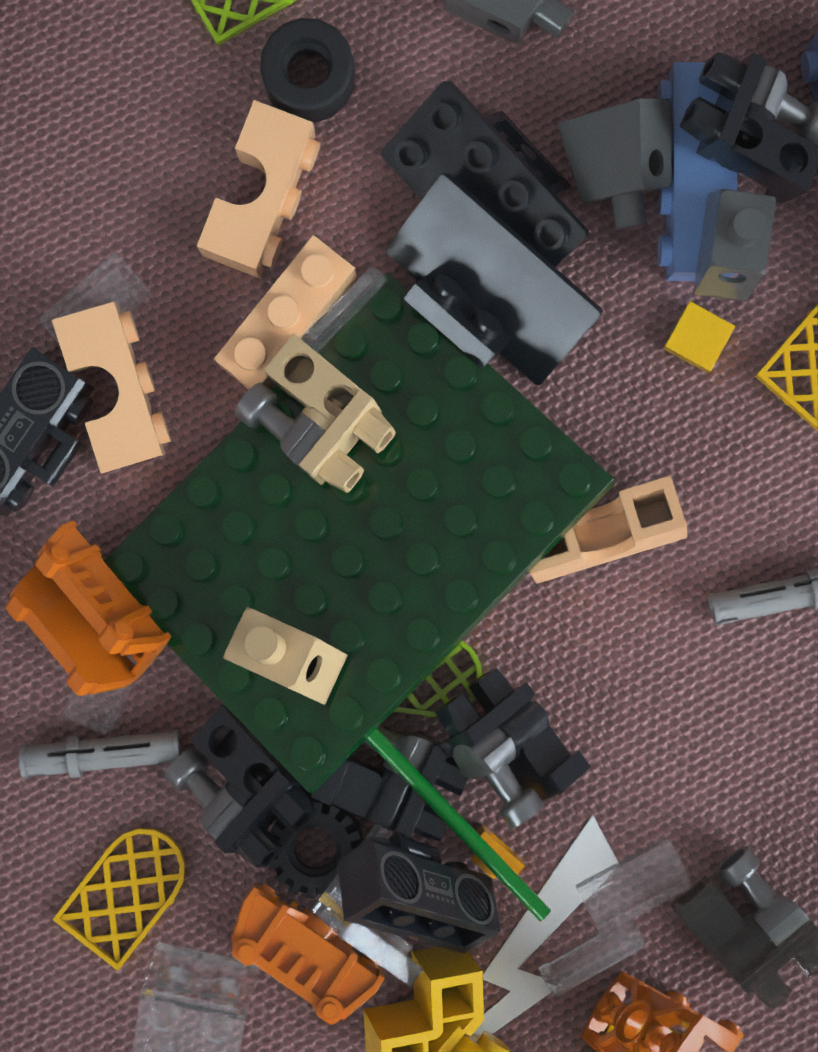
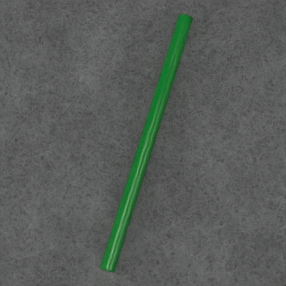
[366,729,551,922]

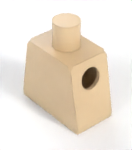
[223,607,348,705]

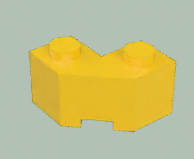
[363,947,484,1052]

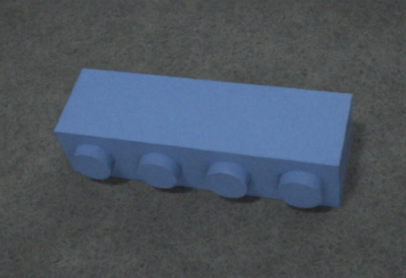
[657,62,737,281]

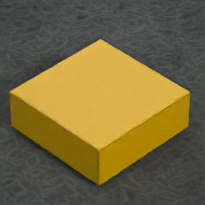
[662,301,735,374]

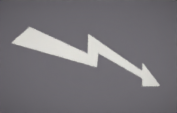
[473,815,619,1036]

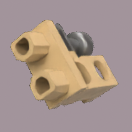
[235,333,396,493]

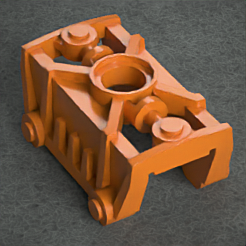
[5,520,172,696]
[231,882,385,1025]
[580,971,744,1052]

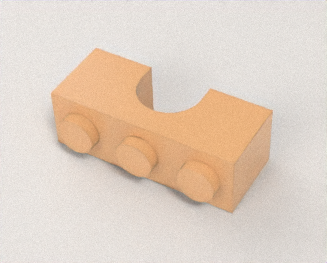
[196,100,320,278]
[214,235,357,389]
[52,302,171,474]
[530,475,687,584]

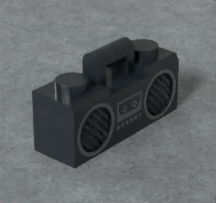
[0,347,94,516]
[337,834,501,953]

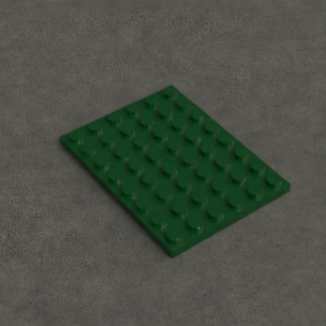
[104,273,615,793]

